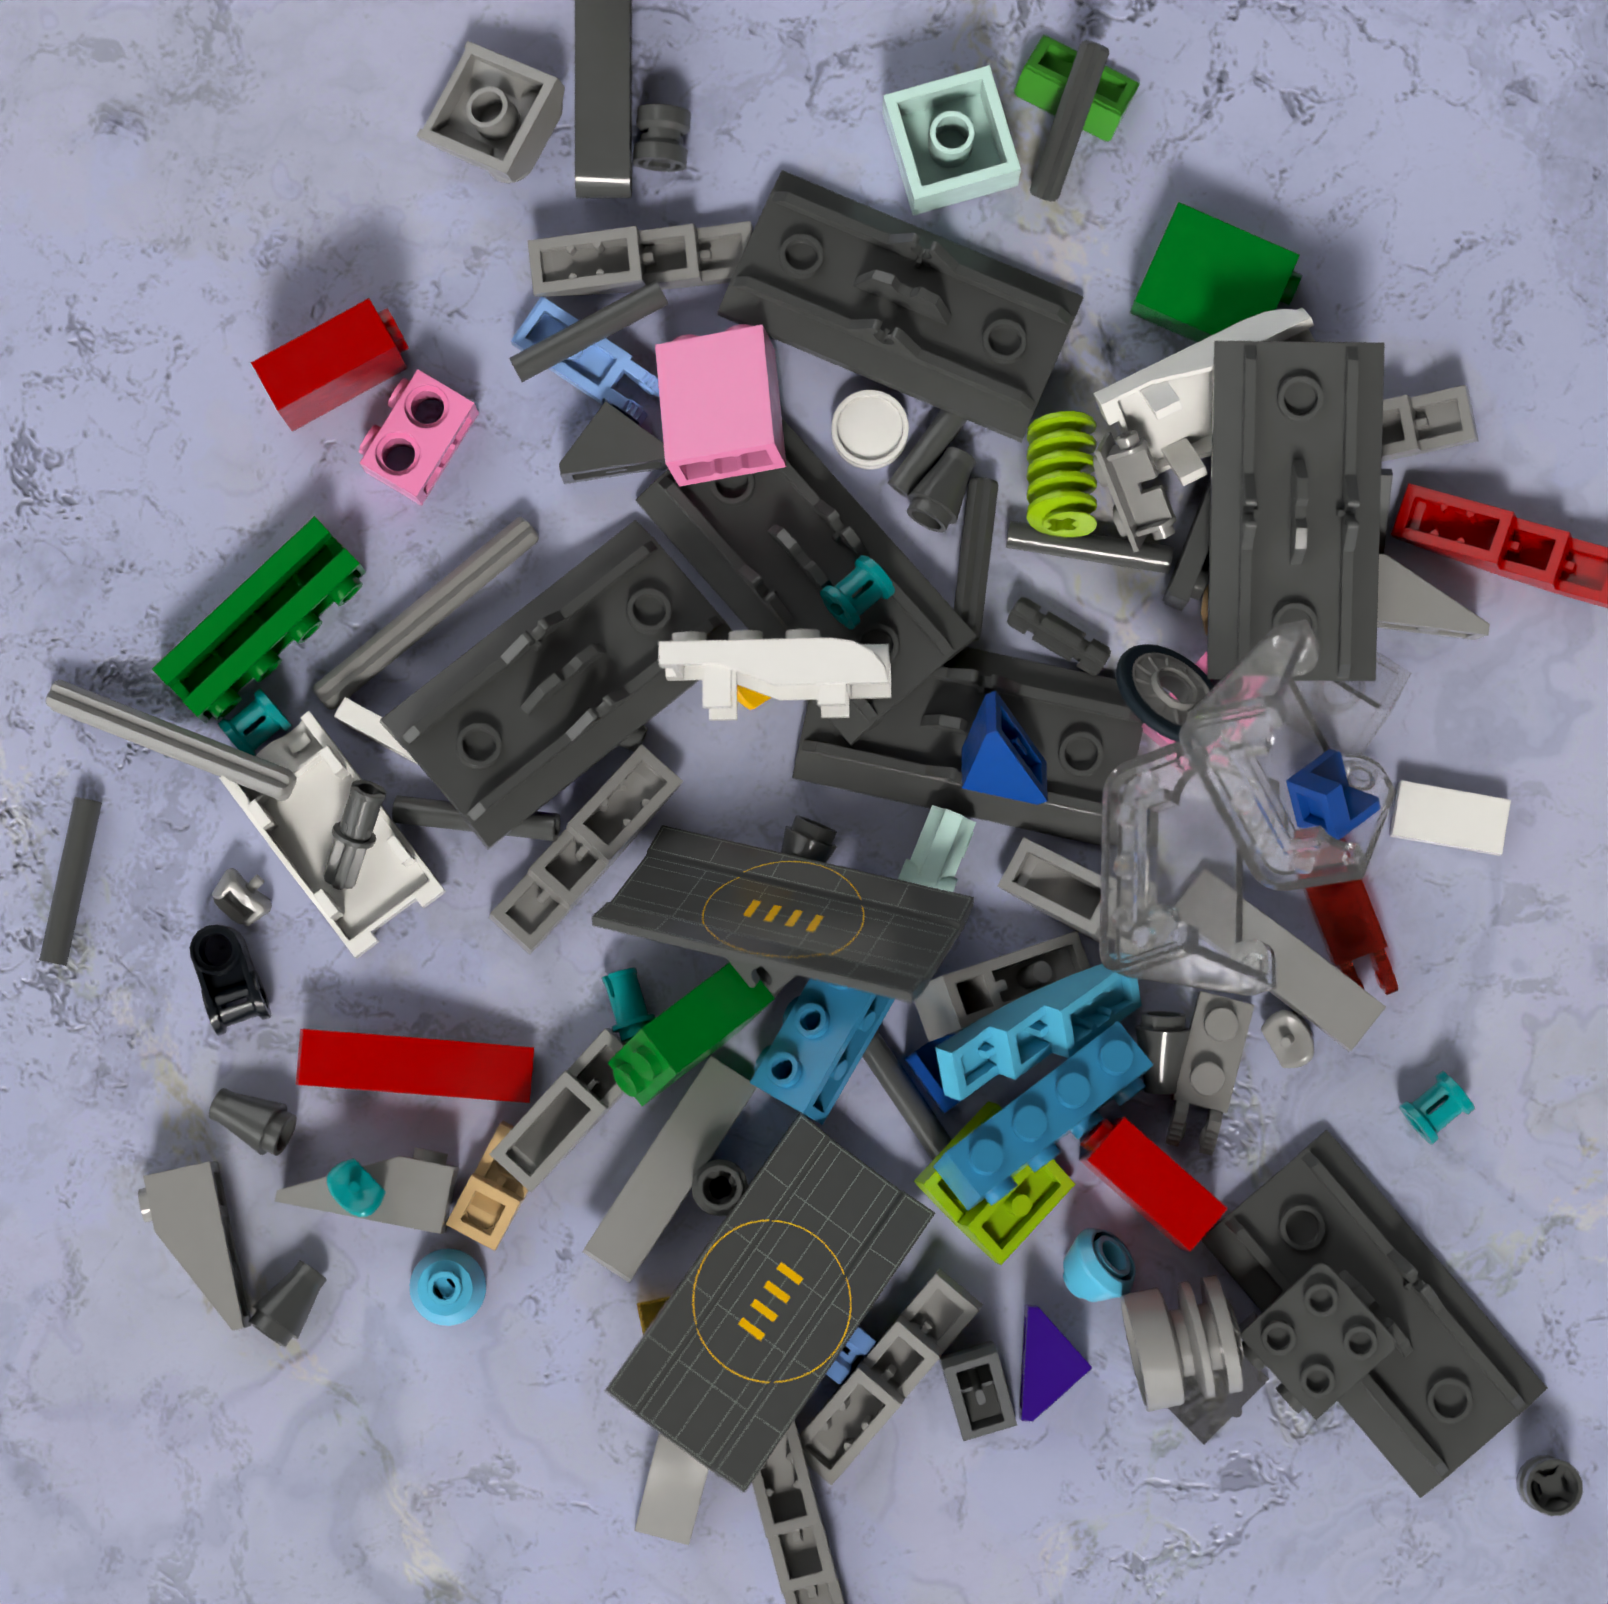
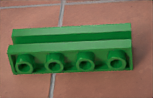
[152,516,366,723]

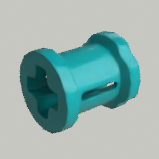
[820,555,895,629]
[217,688,292,756]
[1399,1071,1475,1145]

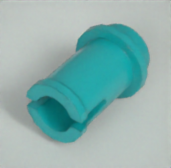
[601,967,655,1042]

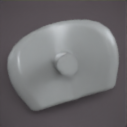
[212,868,272,926]
[1261,1010,1314,1068]

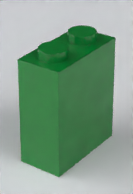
[1130,202,1303,342]
[607,962,775,1107]

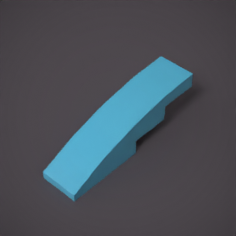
[935,955,1142,1101]

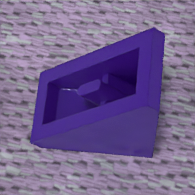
[1019,1305,1092,1422]

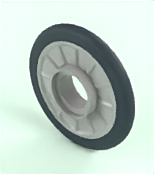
[1116,644,1224,744]

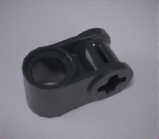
[189,924,272,1036]

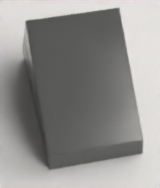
[559,401,668,484]
[939,1341,1017,1442]

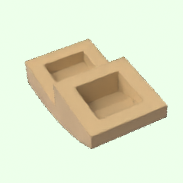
[445,1121,529,1251]

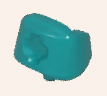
[326,1158,386,1217]

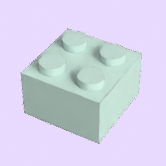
[882,65,1021,216]

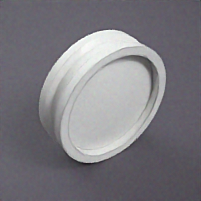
[831,390,909,470]

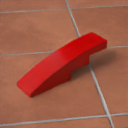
[1391,483,1608,609]
[295,1029,534,1103]

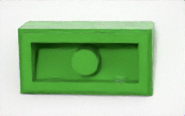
[1014,34,1140,142]

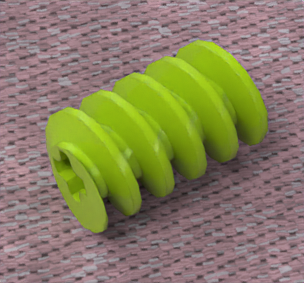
[1026,411,1097,538]

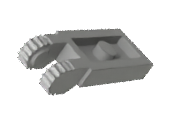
[1165,991,1255,1156]

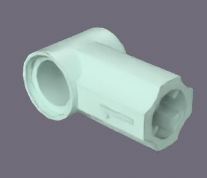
[898,805,976,892]

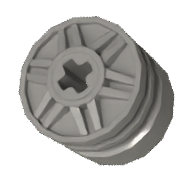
[1121,1275,1244,1412]

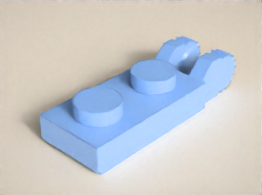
[511,297,659,425]

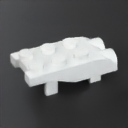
[1094,308,1315,486]
[659,629,891,721]
[219,711,446,958]

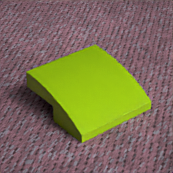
[914,1101,1076,1265]

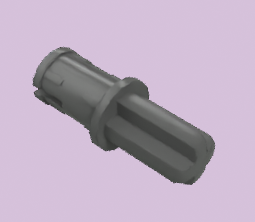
[323,780,386,890]

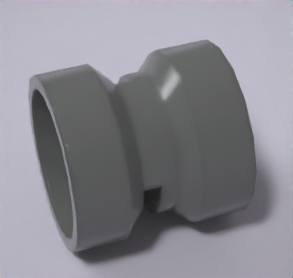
[633,104,691,172]
[1516,1455,1583,1516]

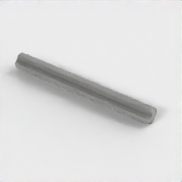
[313,517,539,710]
[46,680,297,801]

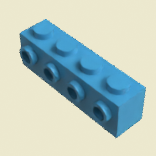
[750,978,895,1125]
[933,1021,1153,1211]

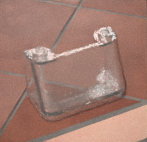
[1179,619,1396,891]
[1099,742,1277,996]

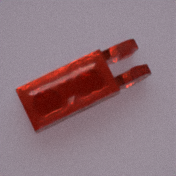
[1293,843,1398,995]

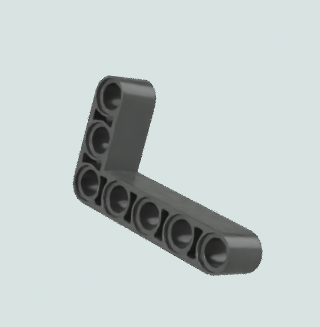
[575,0,632,198]

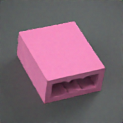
[655,324,787,487]

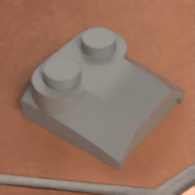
[417,41,565,183]

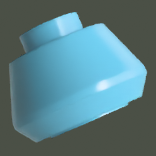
[1063,1228,1136,1302]
[409,1249,486,1326]

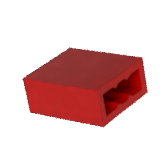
[251,298,409,432]
[1079,1117,1228,1252]

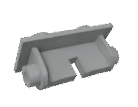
[1093,430,1177,552]

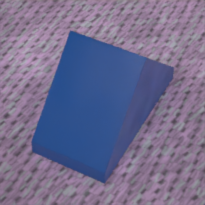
[961,691,1048,805]

